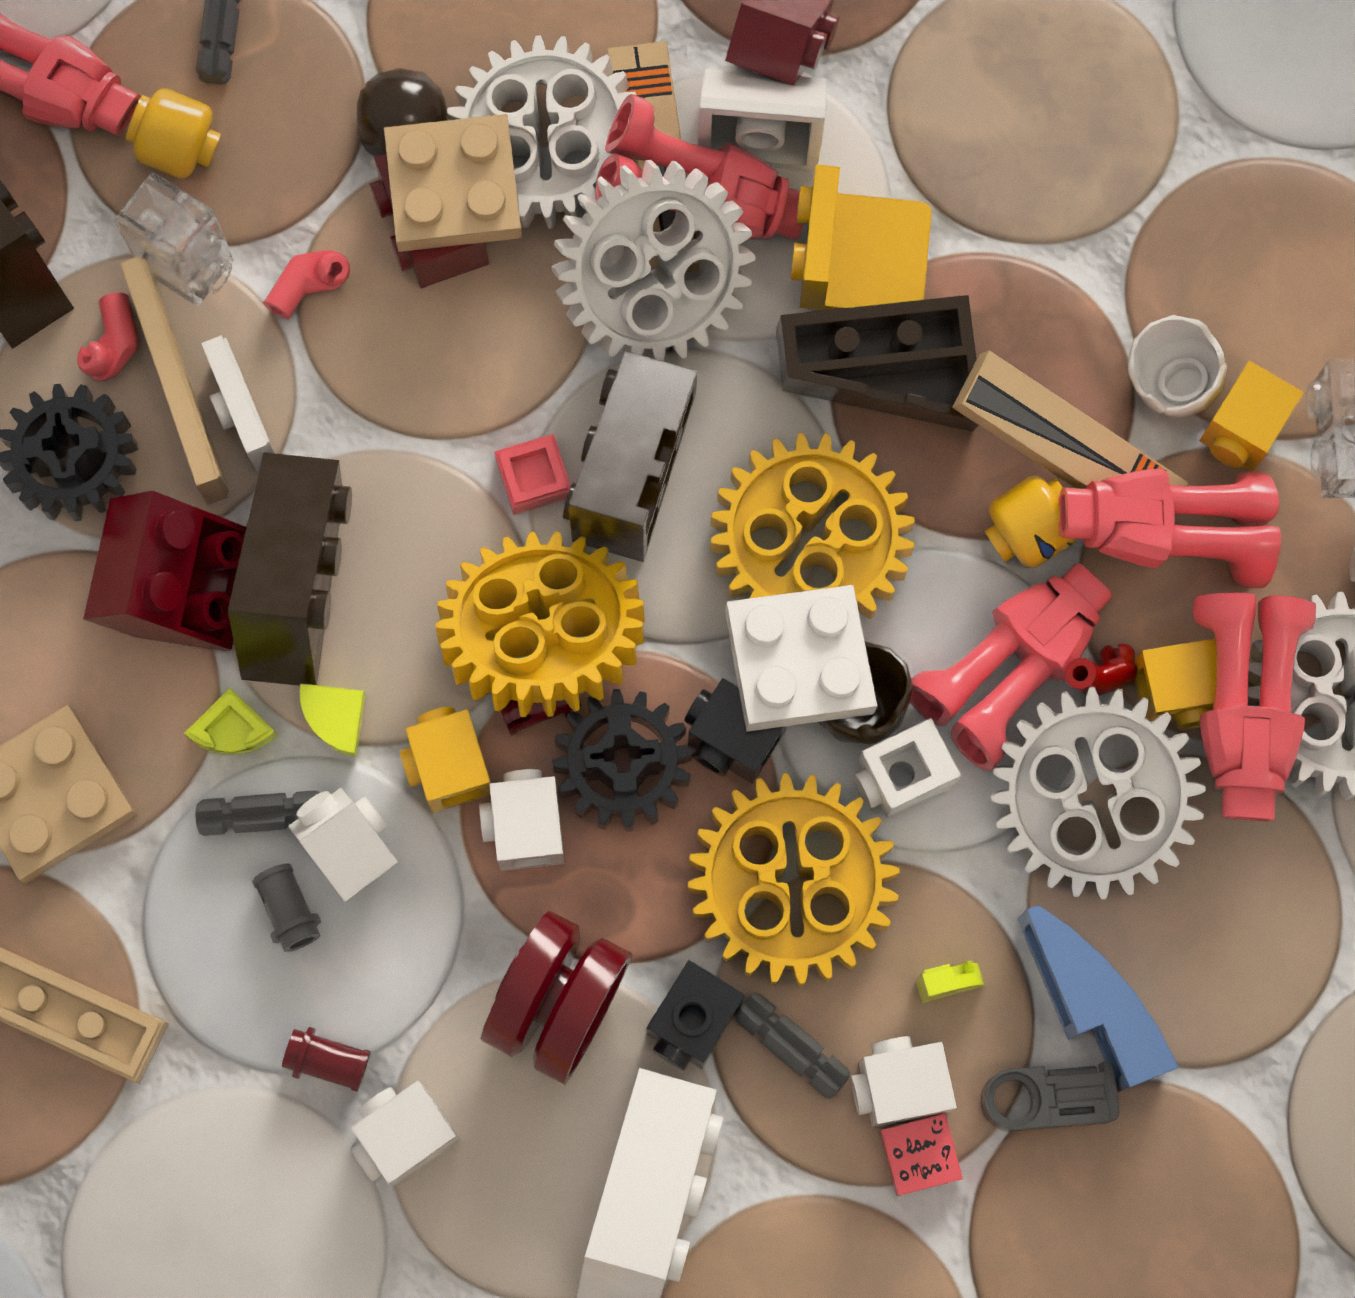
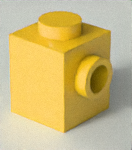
[1199,360,1304,472]
[1134,638,1217,730]
[399,706,491,813]

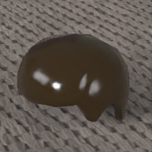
[357,68,448,157]
[818,642,913,744]

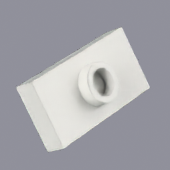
[201,335,275,472]

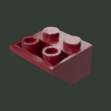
[83,490,247,651]

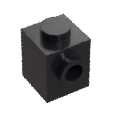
[684,678,787,784]
[646,960,745,1071]

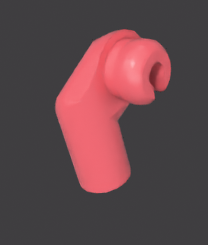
[263,250,350,320]
[77,293,139,381]

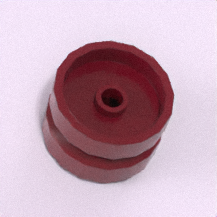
[480,910,632,1085]

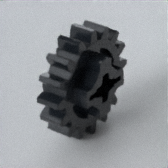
[0,384,138,521]
[552,689,693,832]

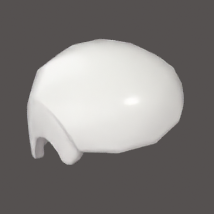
[1128,315,1227,418]

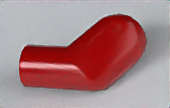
[1065,644,1137,696]

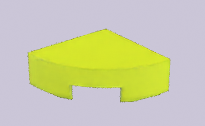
[299,684,366,757]
[184,688,278,755]
[916,960,985,1003]

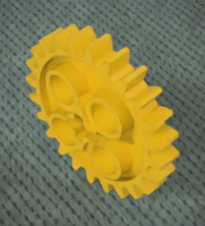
[710,433,915,619]
[435,531,645,717]
[687,773,900,987]

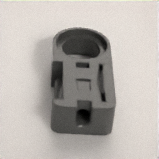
[981,1061,1119,1131]

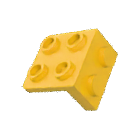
[790,164,932,310]

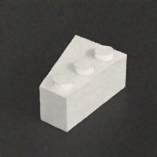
[577,1068,723,1298]

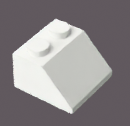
[698,65,826,172]

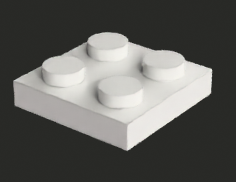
[725,585,877,732]

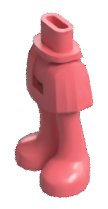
[0,13,141,136]
[595,94,804,240]
[1058,469,1281,589]
[910,563,1112,771]
[1192,593,1316,822]

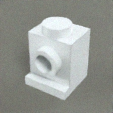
[853,718,961,818]

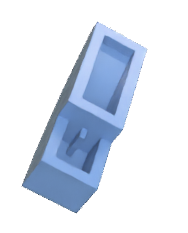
[1017,905,1179,1092]

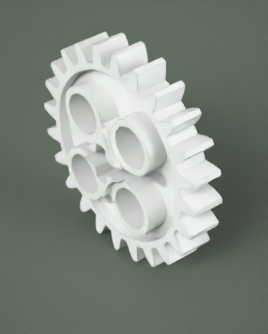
[447,35,637,229]
[552,160,755,361]
[1248,592,1355,800]
[991,687,1206,899]

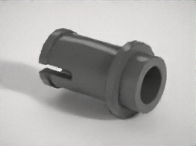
[252,863,321,952]

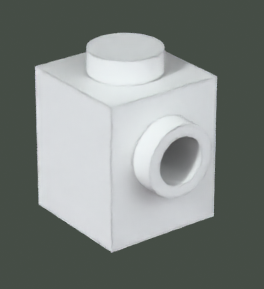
[479,769,565,871]
[288,787,398,902]
[850,1036,957,1128]
[351,1080,461,1187]

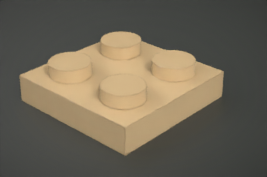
[384,114,522,252]
[0,704,137,884]

